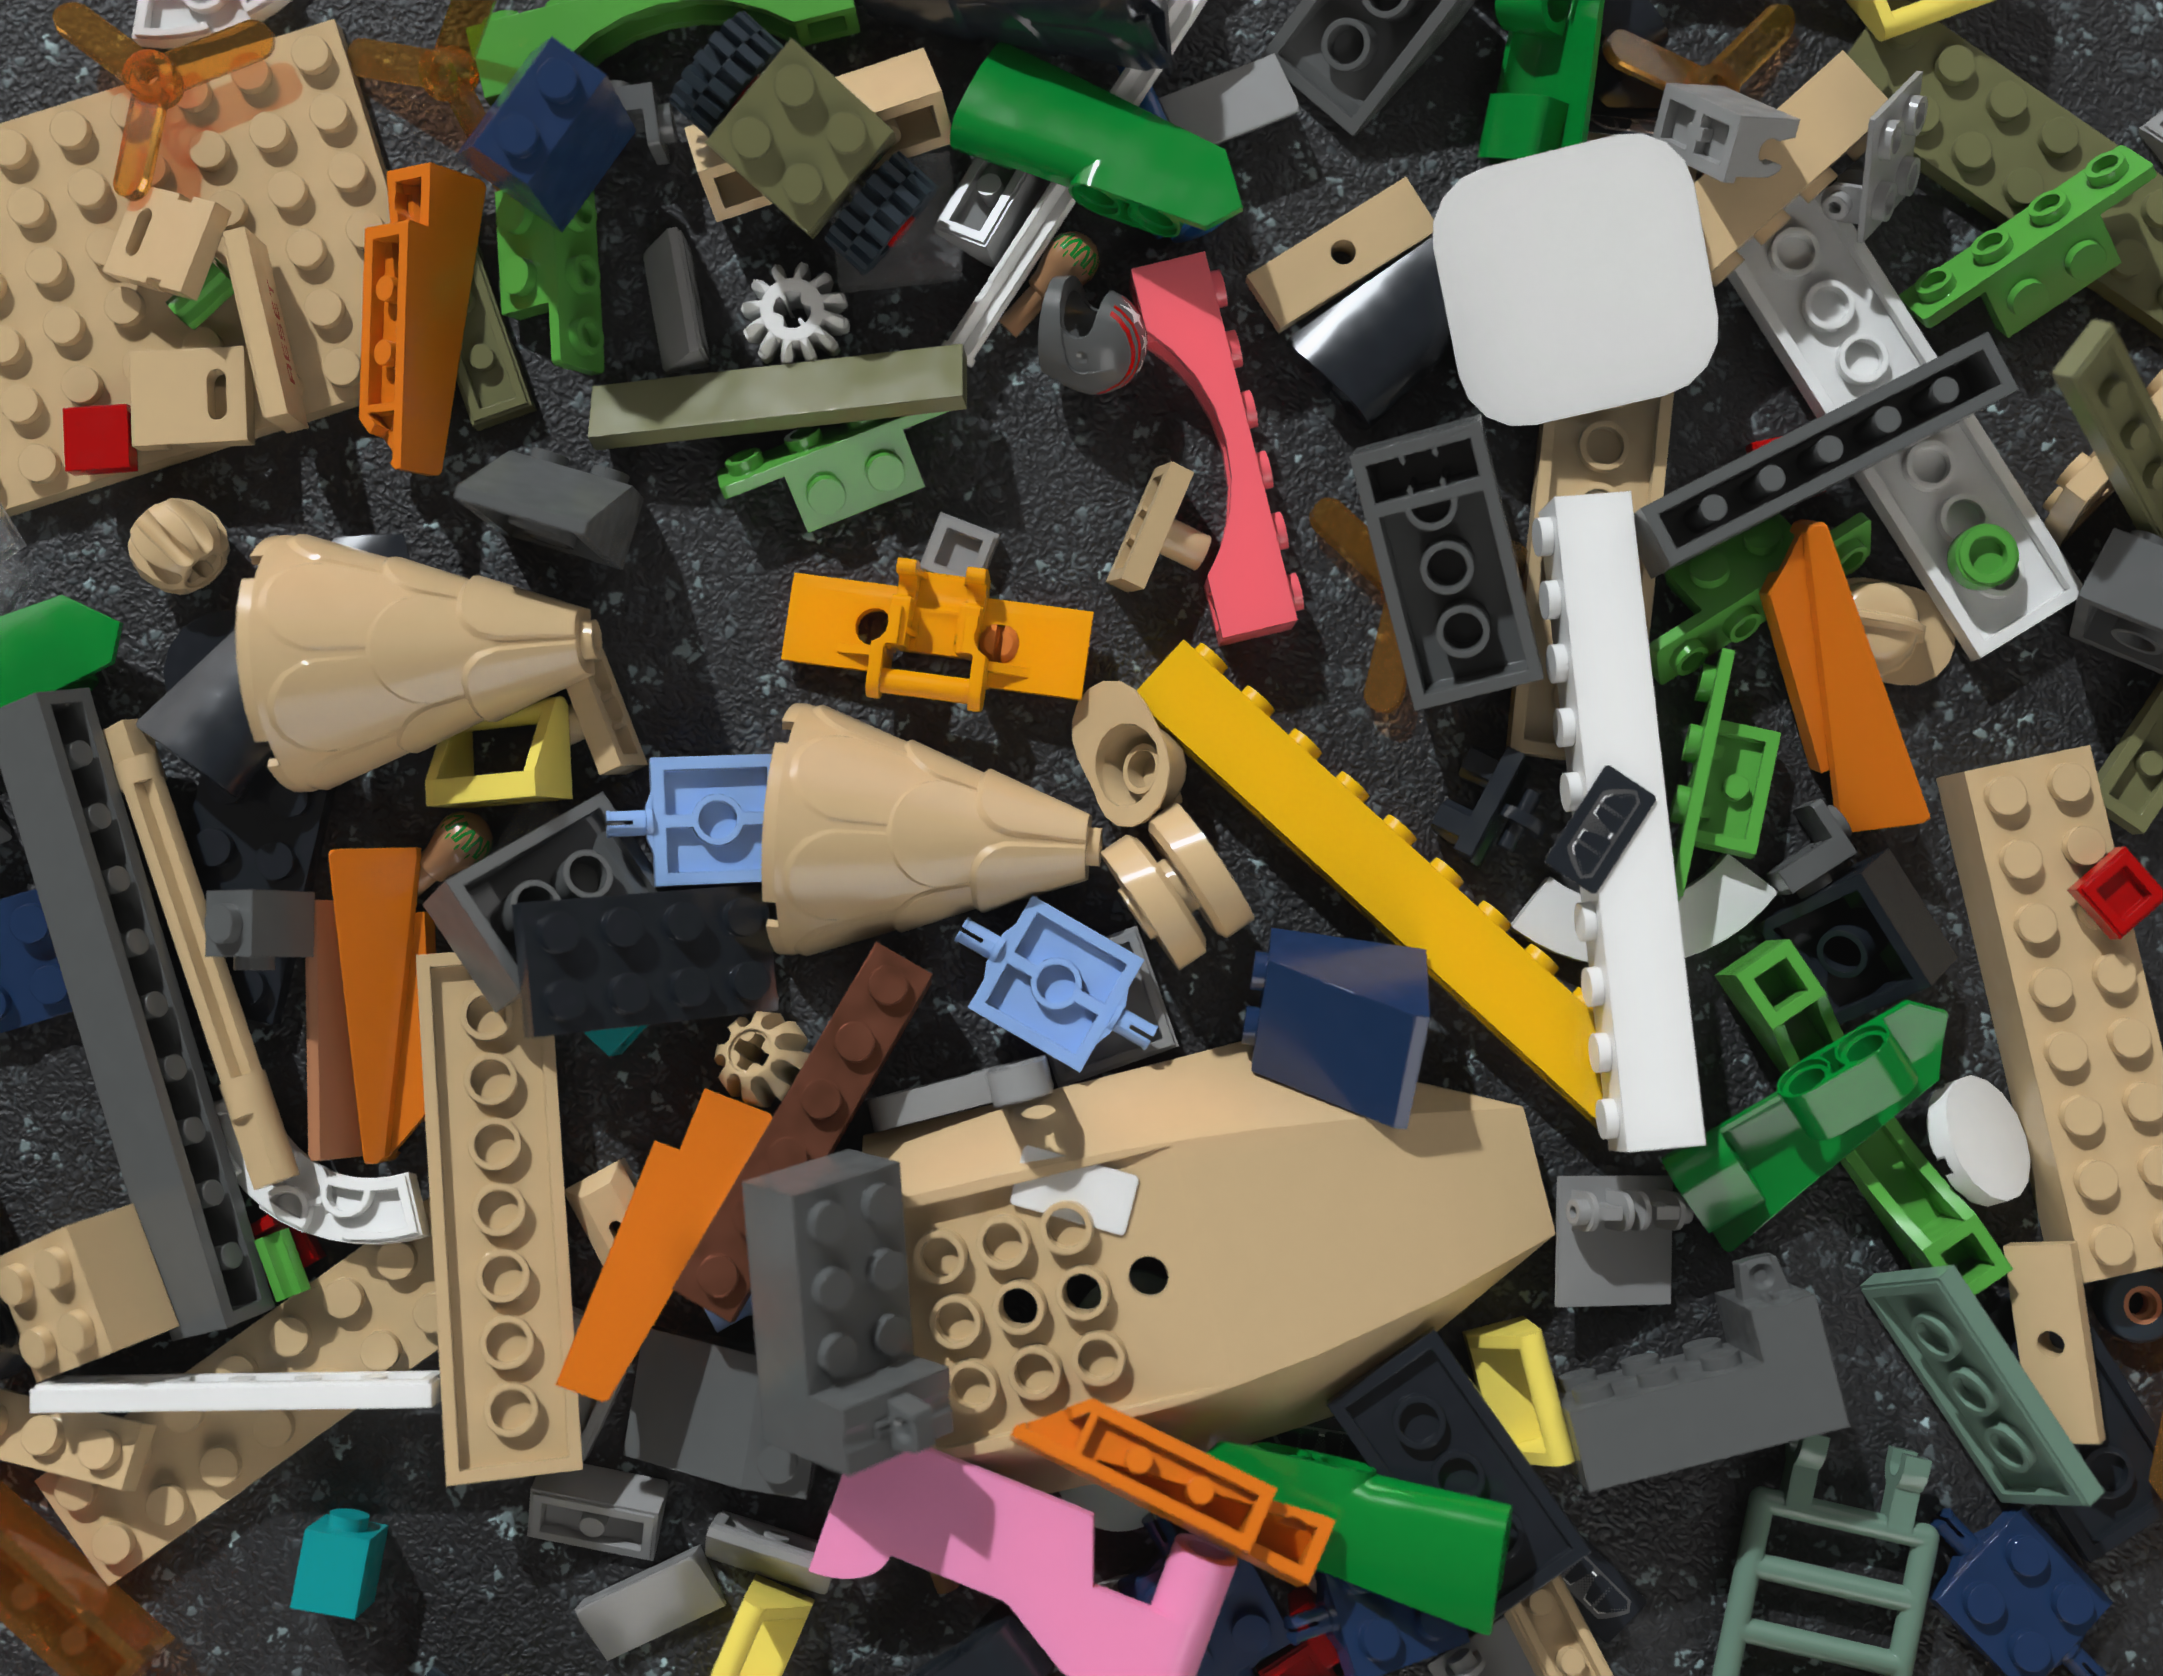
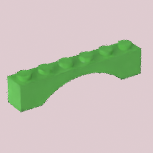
[467,0,861,107]
[1714,939,2013,1296]

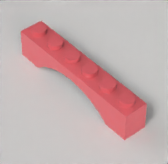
[1129,251,1304,647]

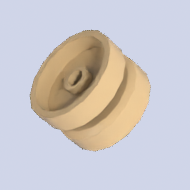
[1100,802,1255,971]

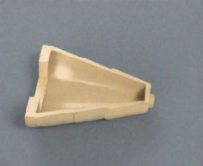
[236,534,602,793]
[761,703,1103,956]

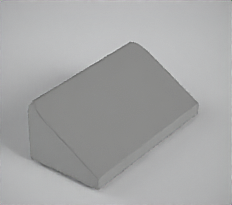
[1158,53,1301,145]
[933,157,1051,268]
[643,227,711,374]
[527,1464,669,1561]
[705,1510,832,1594]
[575,1544,727,1661]

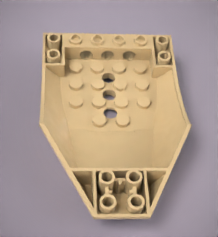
[862,1041,1556,1494]

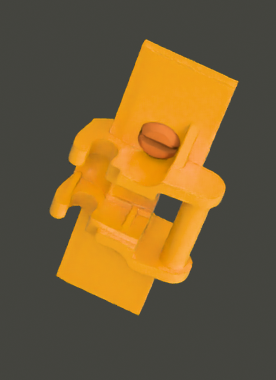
[781,557,1094,712]

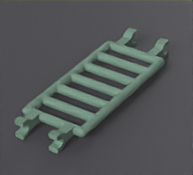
[1712,1434,1940,1676]

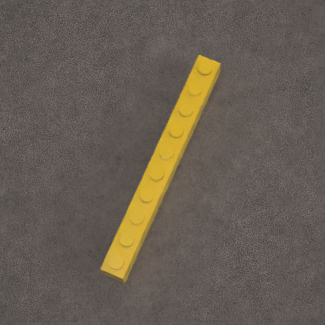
[1137,639,1603,1129]

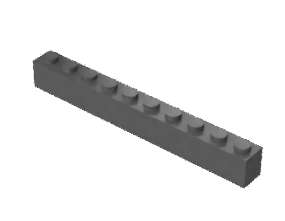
[0,688,275,1341]

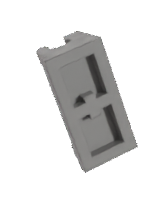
[1653,83,1800,183]

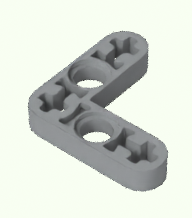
[866,1054,1054,1132]

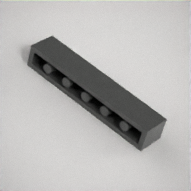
[1634,332,2019,579]

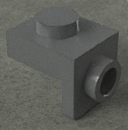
[610,80,678,165]
[1760,799,1857,899]

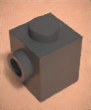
[204,890,315,970]

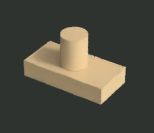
[1106,461,1211,593]
[566,648,648,775]

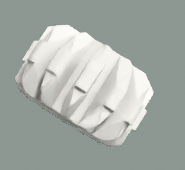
[741,262,850,364]

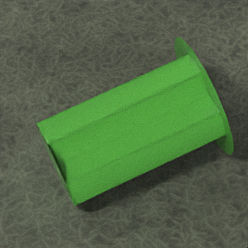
[166,256,234,330]
[252,1228,319,1303]

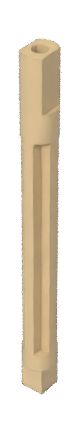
[102,719,300,1190]

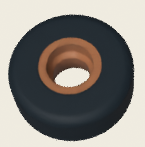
[2093,1268,2163,1343]

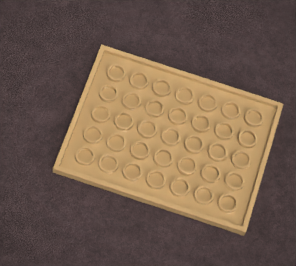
[0,19,390,520]

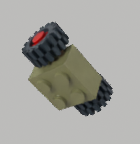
[669,11,939,276]

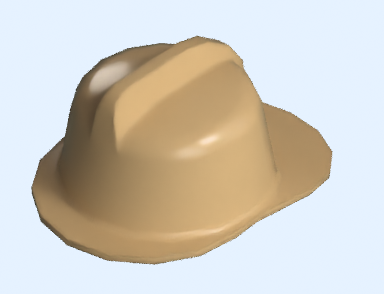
[1846,578,1955,685]
[1072,681,1187,827]

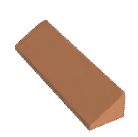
[305,900,363,1161]

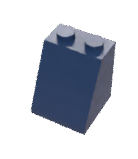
[456,36,637,233]
[1241,928,1430,1130]

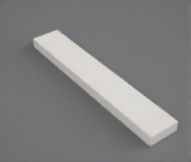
[30,1370,441,1413]

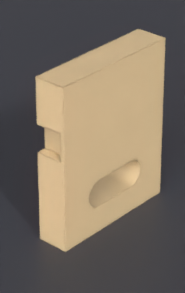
[102,183,232,301]
[129,346,255,451]

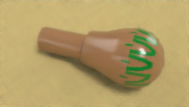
[999,231,1100,338]
[417,811,493,898]

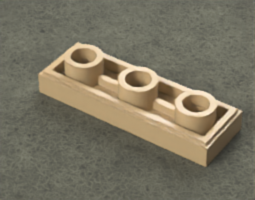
[1245,177,1434,334]
[2003,1241,2106,1445]

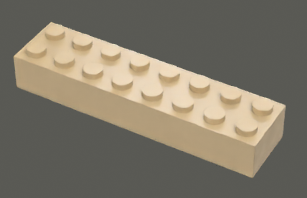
[1936,745,2163,1283]

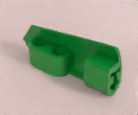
[1477,0,1605,165]
[950,42,1243,237]
[0,595,124,707]
[1661,1000,1948,1252]
[1206,1440,1513,1635]

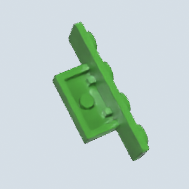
[1899,145,2157,338]
[495,190,605,376]
[717,411,949,533]
[1649,512,1871,685]
[1669,647,1781,902]

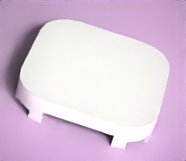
[1433,133,1718,426]

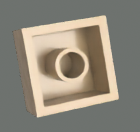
[0,1203,179,1383]

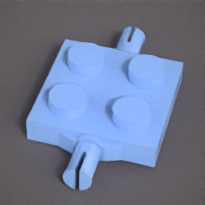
[606,754,772,888]
[954,895,1159,1072]

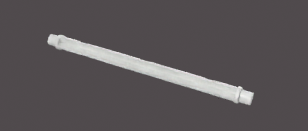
[941,0,1208,368]

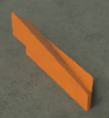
[359,162,486,476]
[1759,519,1930,832]
[328,847,436,1164]
[555,1088,772,1402]
[1010,1398,1335,1587]

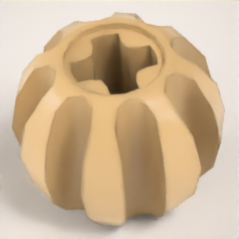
[128,498,230,595]
[714,1011,810,1107]

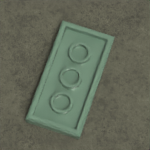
[1860,1265,2105,1506]

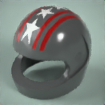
[1038,275,1148,396]

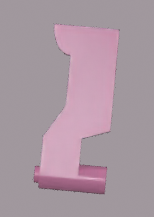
[808,1447,1238,1676]

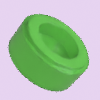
[1947,524,2019,591]

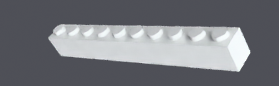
[1532,491,1706,1152]

